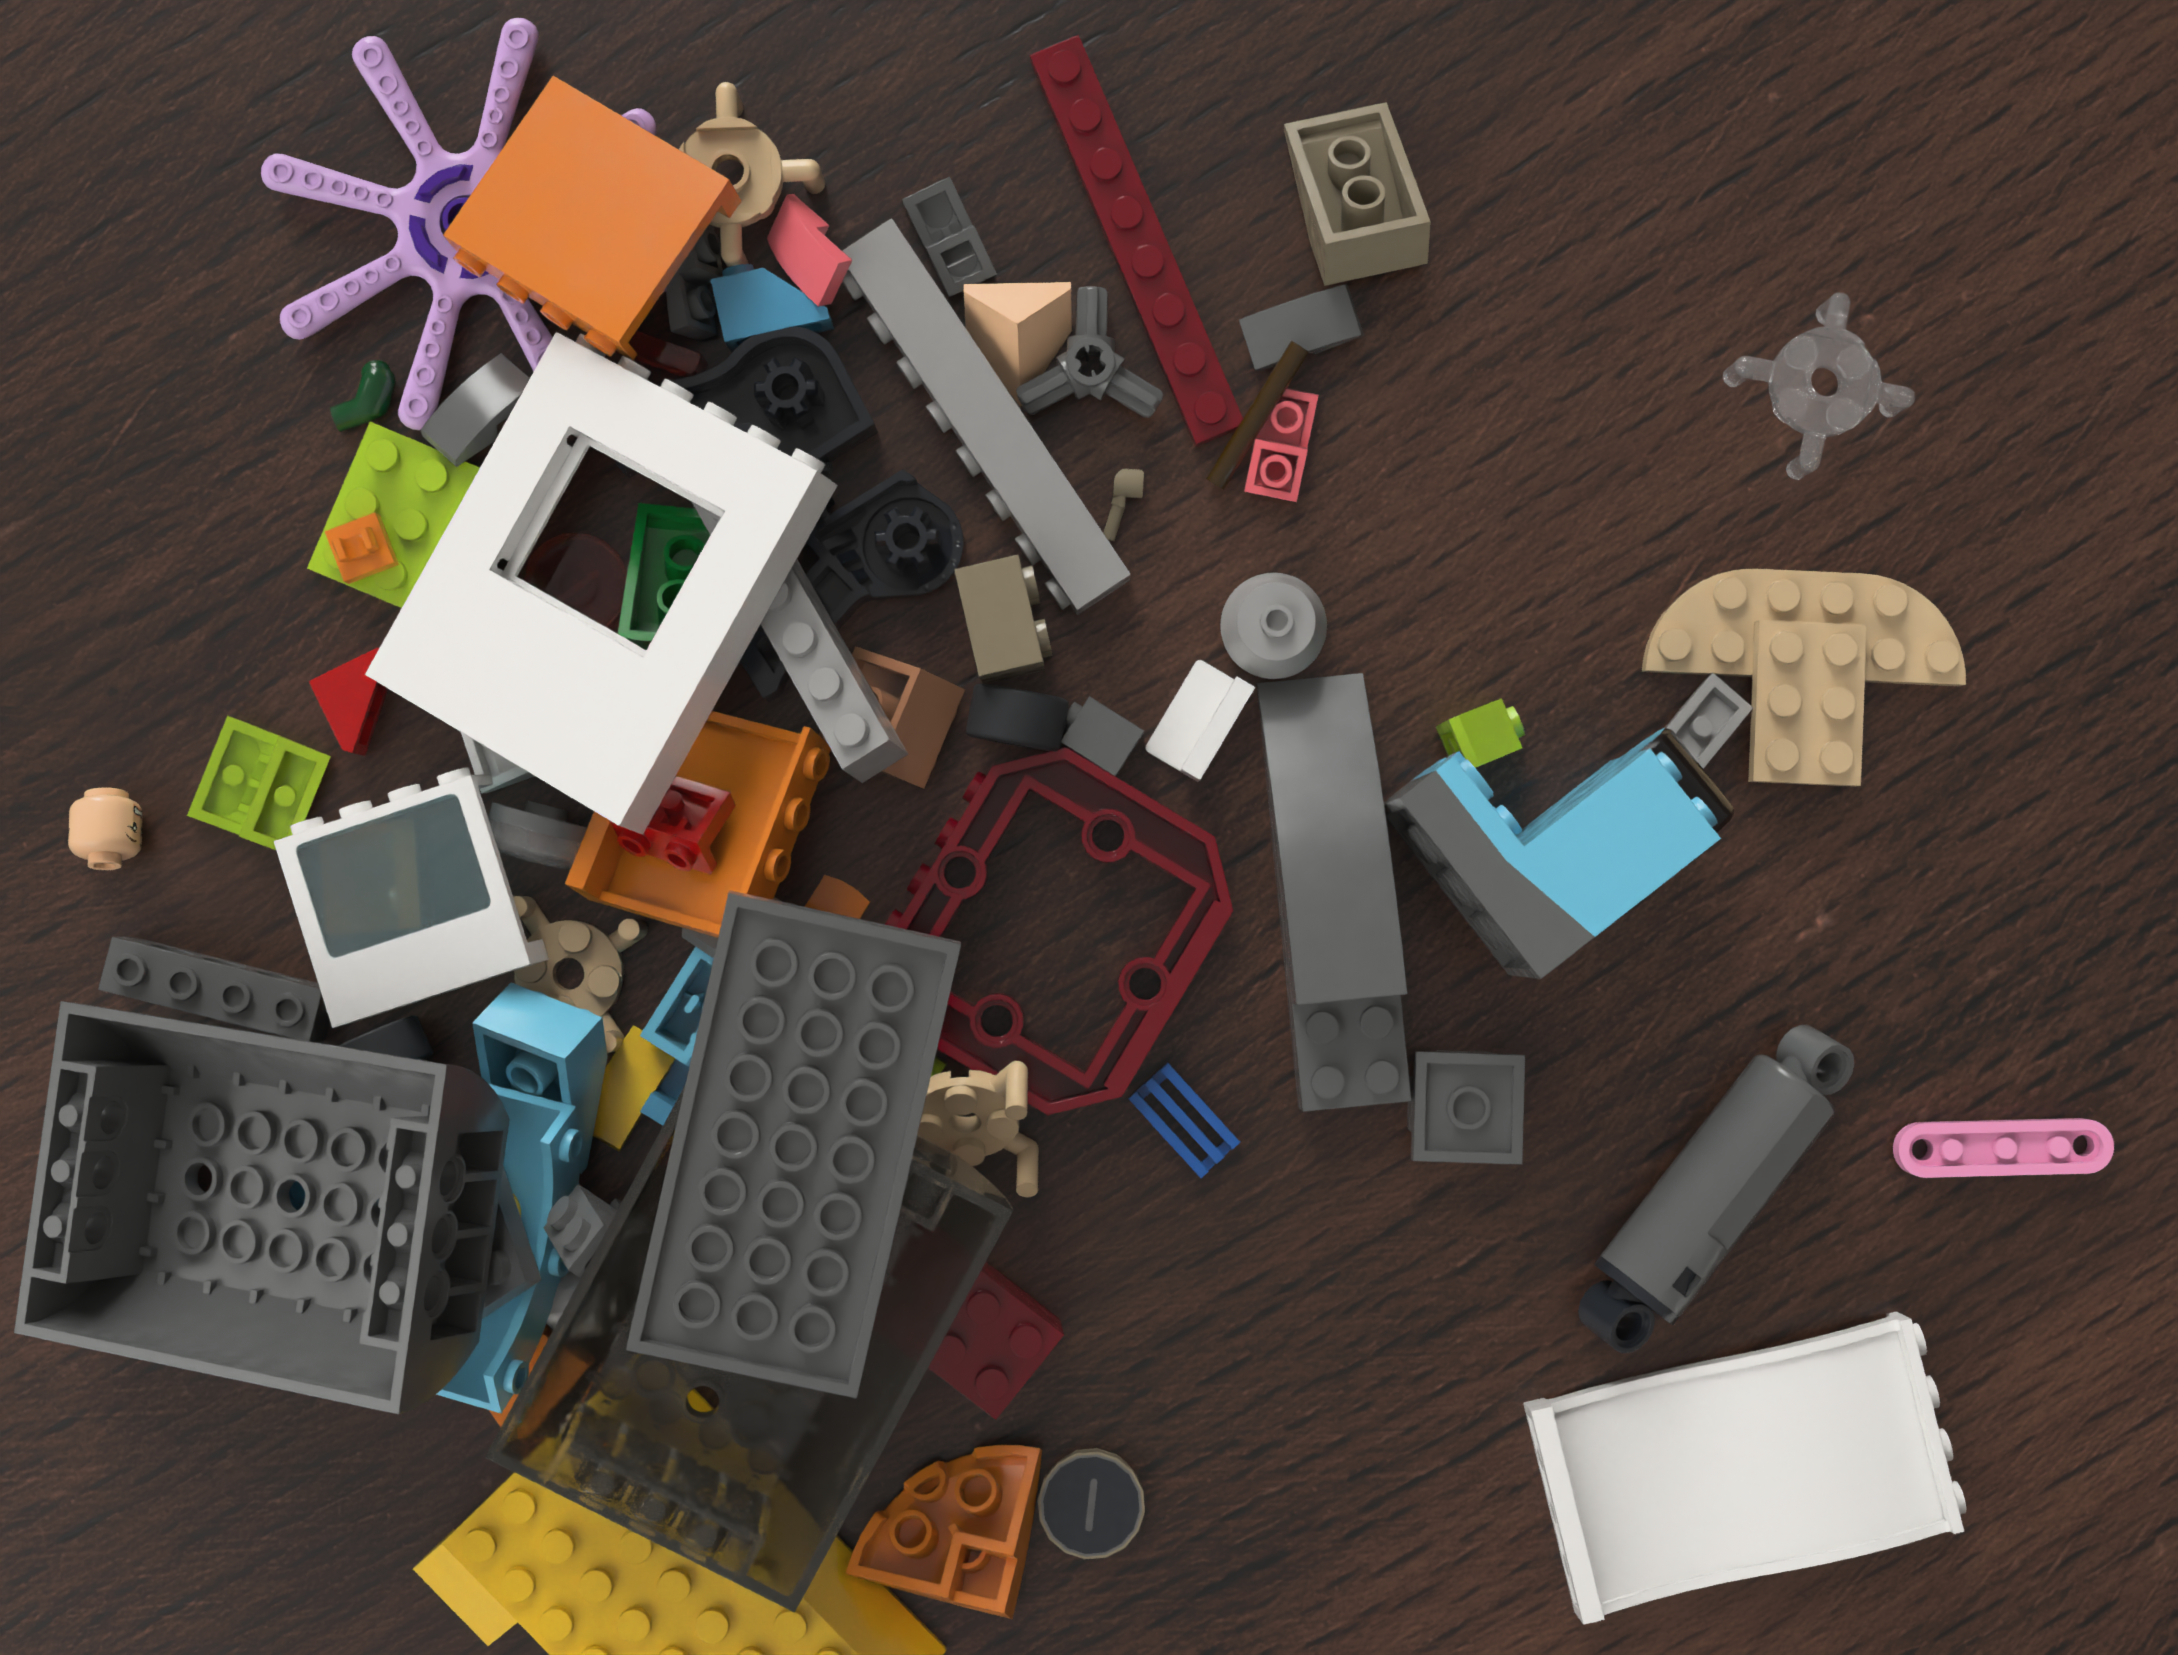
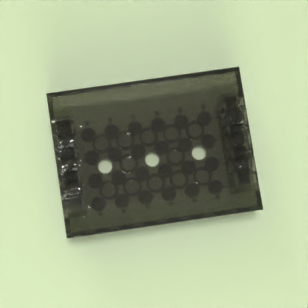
[485,1086,1013,1613]

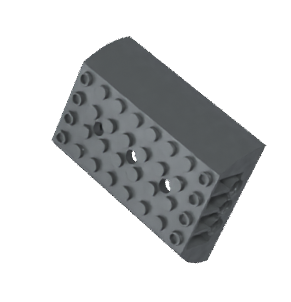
[14,1001,510,1414]

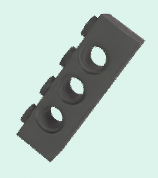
[98,937,330,1042]

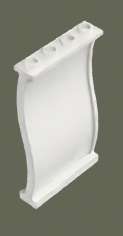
[1523,1312,1967,1625]

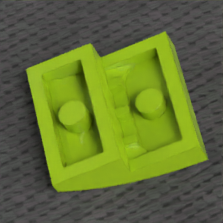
[187,715,331,850]

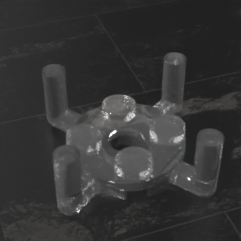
[1723,292,1915,480]

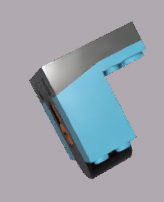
[1384,728,1734,979]

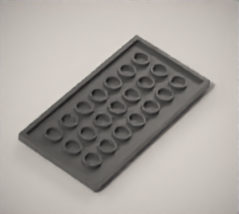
[626,890,961,1398]

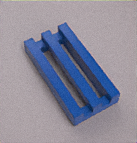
[1128,1062,1240,1178]

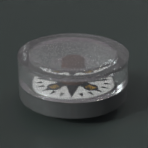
[488,800,587,870]

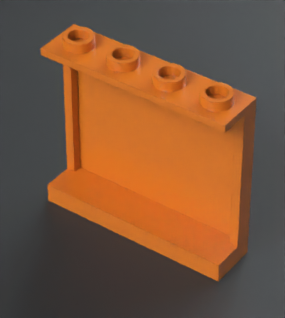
[443,76,741,361]
[565,711,831,938]

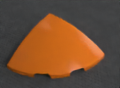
[845,1445,1042,1619]

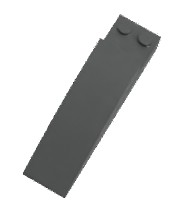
[1256,673,1411,1112]

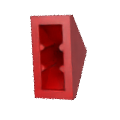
[309,648,388,756]

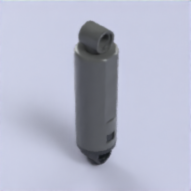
[1578,1025,1854,1353]

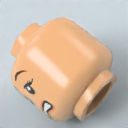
[68,788,143,870]

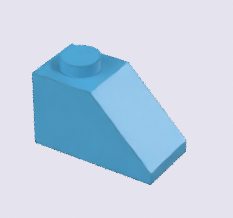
[711,264,834,352]

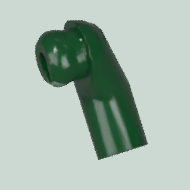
[330,360,396,432]

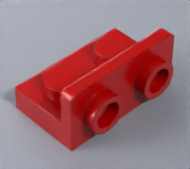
[609,776,736,874]

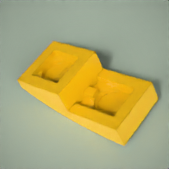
[593,1025,676,1152]

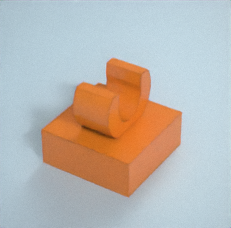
[324,512,399,584]

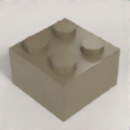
[954,555,1052,684]

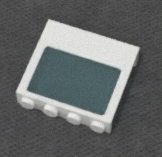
[274,767,549,1028]

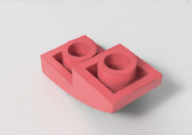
[767,194,852,307]
[1244,388,1319,502]

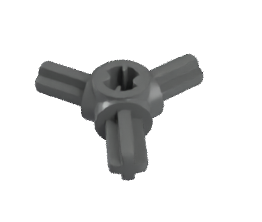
[1016,286,1164,418]

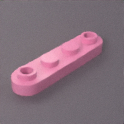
[1893,1118,2114,1178]

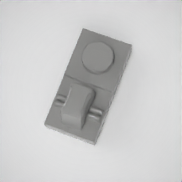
[1648,673,1753,787]

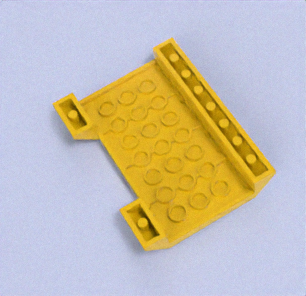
[413,1352,947,1655]

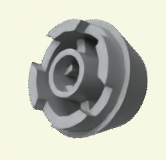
[1220,573,1327,679]

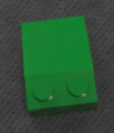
[618,503,711,650]

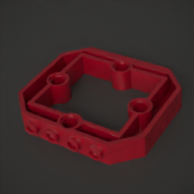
[885,747,1233,1115]

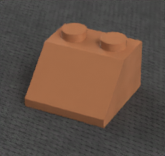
[819,646,965,789]

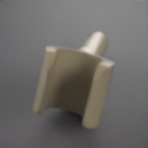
[1103,469,1144,541]

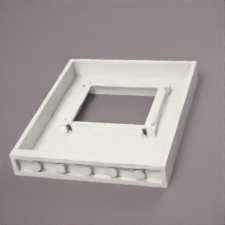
[365,332,838,834]

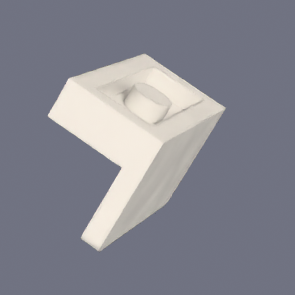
[1145,660,1255,782]

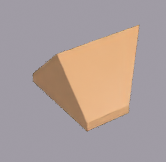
[964,282,1072,408]

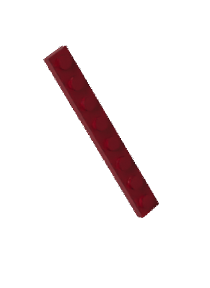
[1030,34,1243,447]

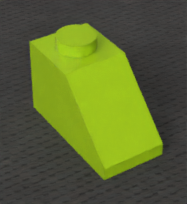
[1436,698,1525,768]

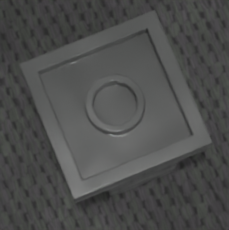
[1407,1050,1525,1164]

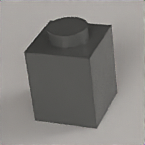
[1061,696,1144,777]

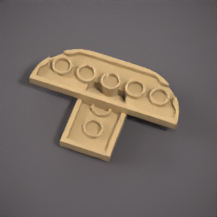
[1642,569,1966,787]

